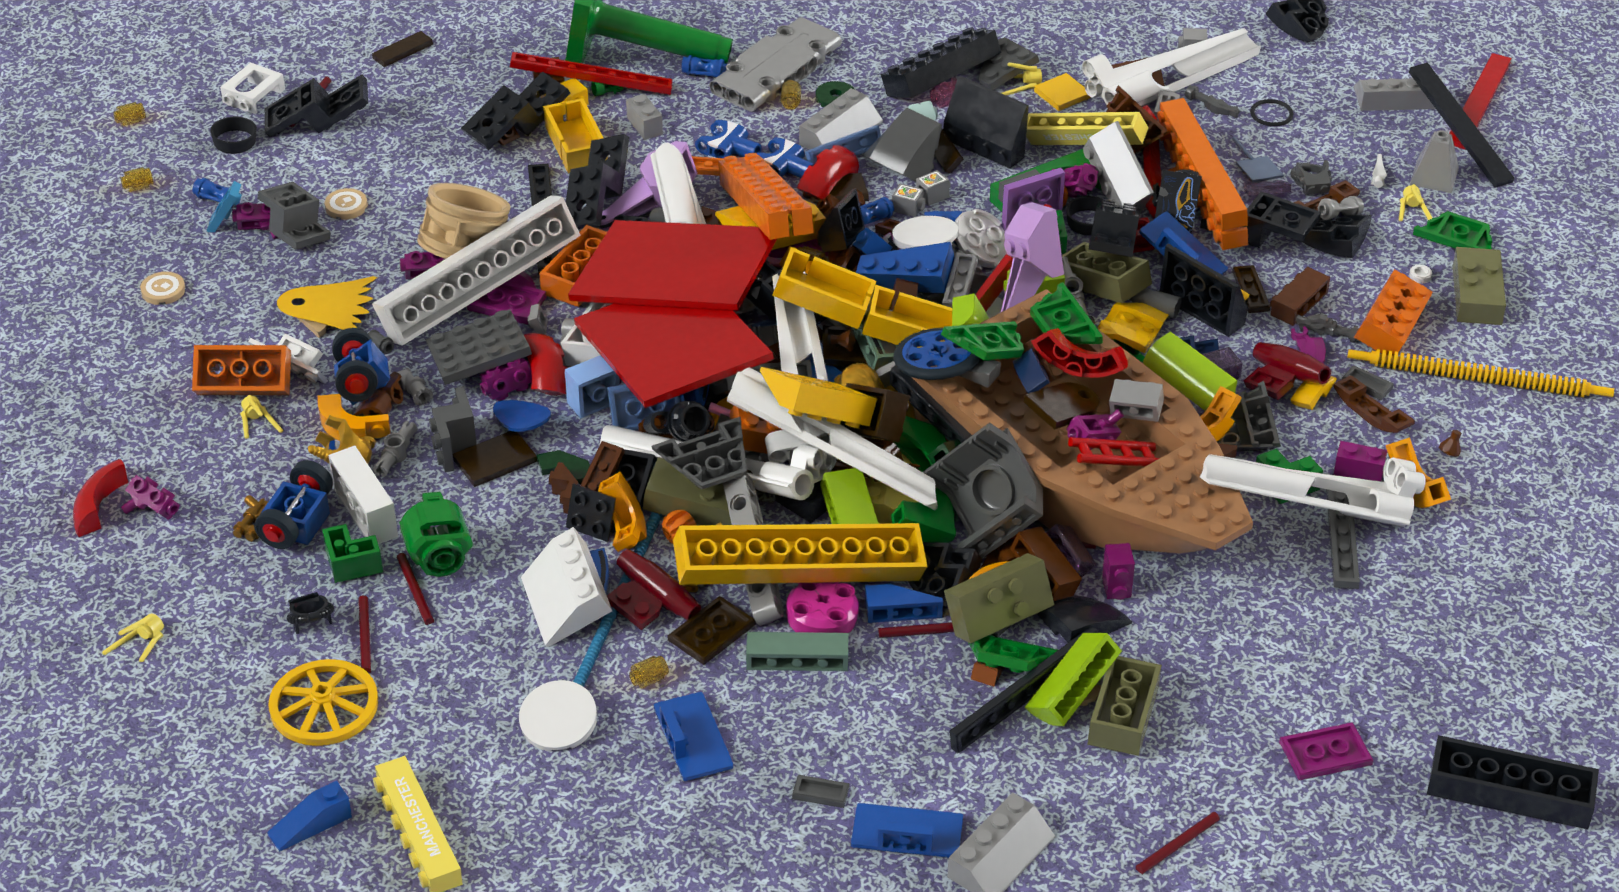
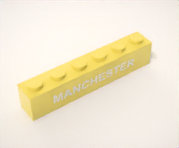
[1026,112,1148,145]
[373,756,463,892]

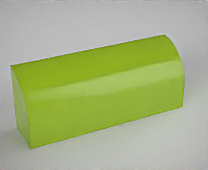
[952,293,989,326]
[1143,331,1237,411]
[820,468,878,524]
[1025,633,1122,726]

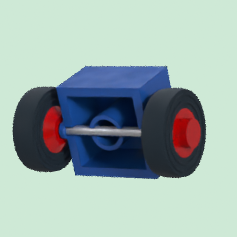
[332,328,390,405]
[254,460,333,549]

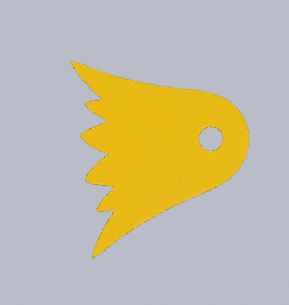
[277,276,378,330]

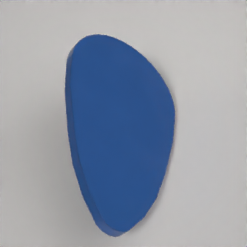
[493,400,551,432]

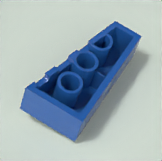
[856,242,955,293]

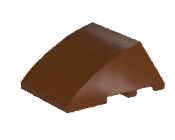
[1106,85,1169,155]

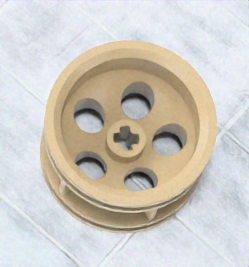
[417,183,511,259]

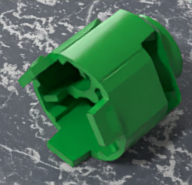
[399,492,473,577]

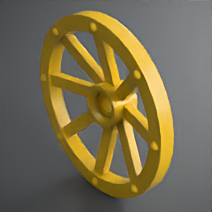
[268,659,378,746]

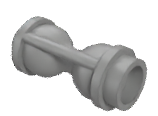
[1318,196,1364,220]

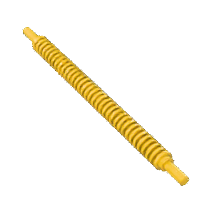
[1347,349,1615,398]

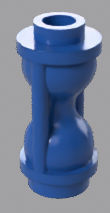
[682,55,727,77]
[192,178,240,206]
[860,197,895,225]

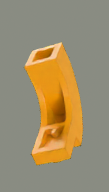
[1200,386,1242,441]
[318,394,391,441]
[1385,437,1451,508]
[598,472,647,552]

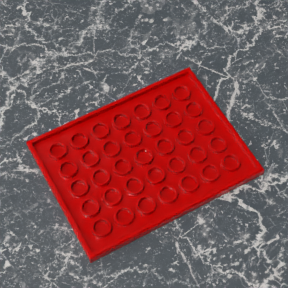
[568,220,777,311]
[574,304,774,408]

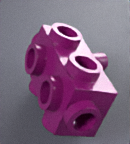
[1052,163,1098,198]
[232,202,278,239]
[400,251,445,280]
[480,358,532,401]
[1066,408,1124,450]
[121,475,180,520]

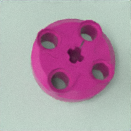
[786,582,859,634]

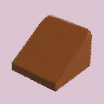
[971,661,1005,687]

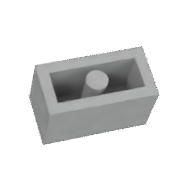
[626,94,663,140]
[1109,379,1164,422]

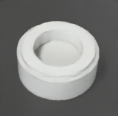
[1409,265,1432,283]

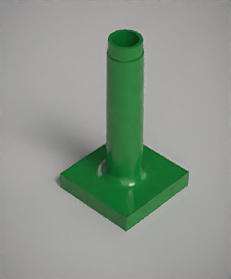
[565,0,733,64]

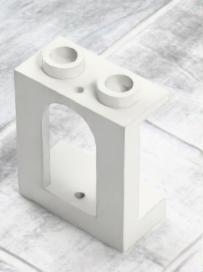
[220,63,285,114]

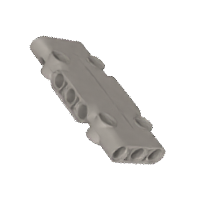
[709,17,842,112]

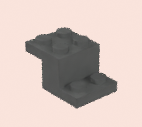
[257,181,331,250]
[429,386,476,472]

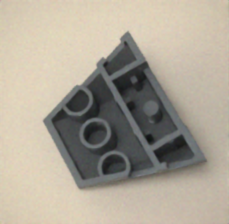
[862,108,942,182]
[1200,381,1281,452]
[652,417,747,489]

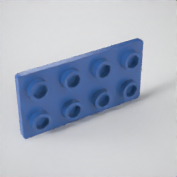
[1139,211,1228,275]
[654,692,733,781]
[851,803,963,858]

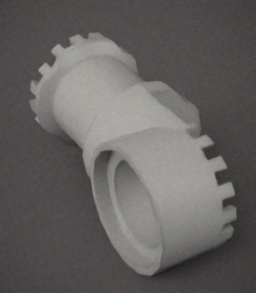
[397,368,433,406]

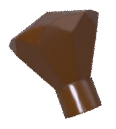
[830,330,856,351]
[1439,430,1462,456]

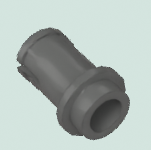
[368,329,394,354]

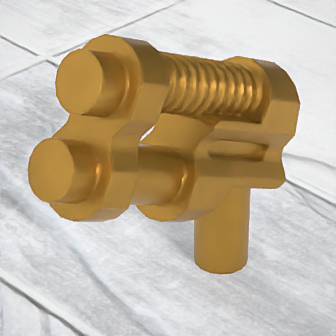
[233,495,268,542]

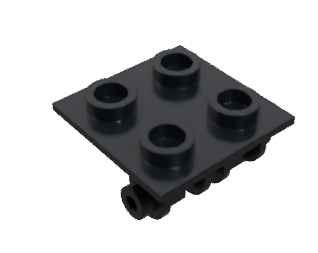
[566,483,616,542]

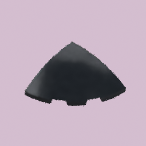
[1265,0,1329,42]
[1303,215,1372,258]
[908,542,983,609]
[1036,595,1132,643]

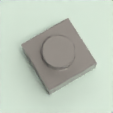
[528,304,548,334]

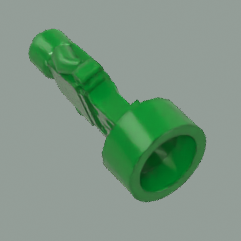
[591,81,625,96]

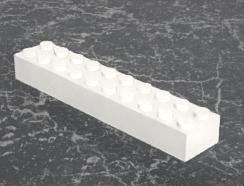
[372,195,581,346]

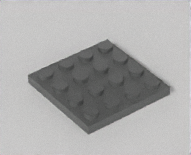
[425,309,532,385]

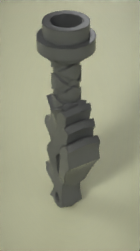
[1185,85,1240,118]
[1296,313,1359,343]

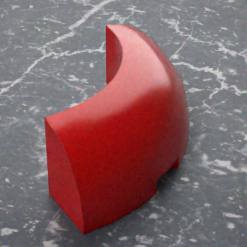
[797,145,859,200]
[1031,328,1128,378]
[524,333,567,396]
[73,459,129,537]

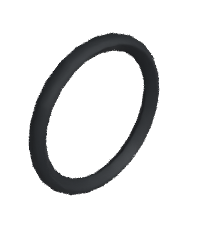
[1250,99,1294,126]

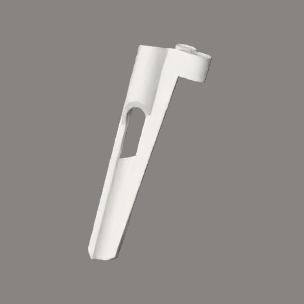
[1082,28,1261,106]
[650,142,756,315]
[765,271,830,465]
[727,367,938,510]
[600,425,836,500]
[1200,454,1426,527]

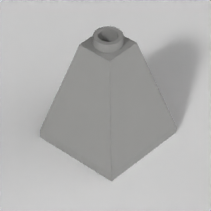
[1410,130,1459,193]

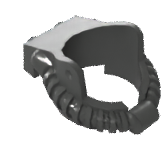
[1290,160,1332,195]

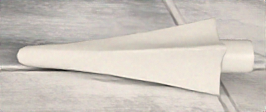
[1371,154,1387,188]

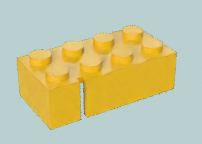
[543,98,608,173]
[772,247,876,329]
[862,285,952,348]

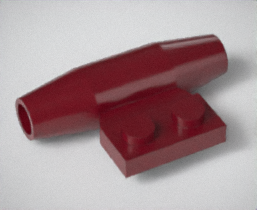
[1243,342,1331,400]
[607,549,702,630]

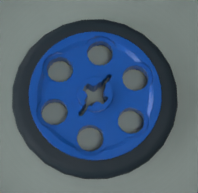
[893,328,981,380]

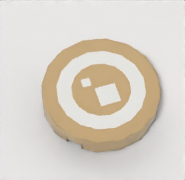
[324,188,368,220]
[140,271,185,305]

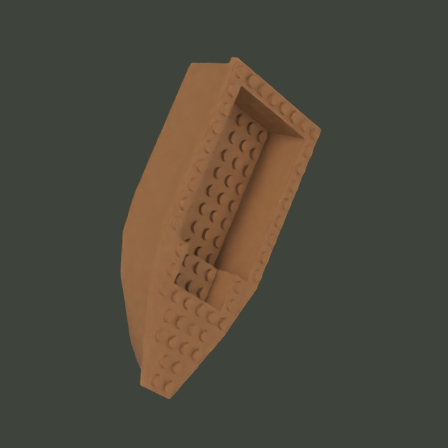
[912,289,1253,554]

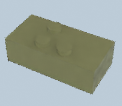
[1062,242,1152,303]
[1452,247,1506,325]
[643,457,732,525]
[944,553,1054,644]
[1087,656,1162,756]

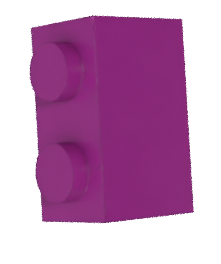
[1333,441,1387,482]
[1102,543,1135,600]

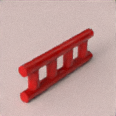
[1068,437,1160,467]

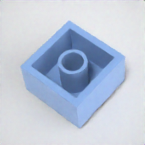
[565,355,620,419]

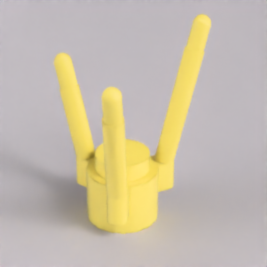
[1002,62,1042,95]
[1399,184,1432,221]
[240,395,283,439]
[102,613,164,662]

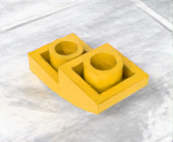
[1290,376,1337,410]

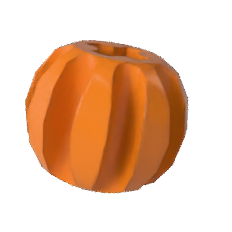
[662,510,697,544]

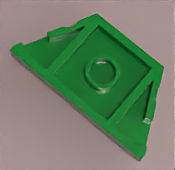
[1413,211,1492,249]
[1030,282,1103,344]
[941,321,1024,361]
[968,635,1058,673]

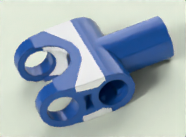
[695,120,762,158]
[757,137,814,178]

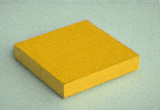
[1034,73,1091,111]

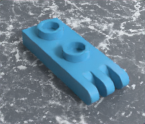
[207,181,242,232]

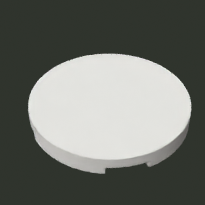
[955,209,1007,268]
[893,216,959,249]
[519,680,597,752]

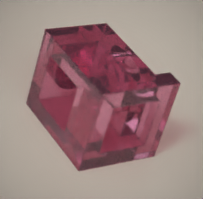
[930,77,957,109]

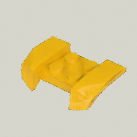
[1097,302,1169,353]

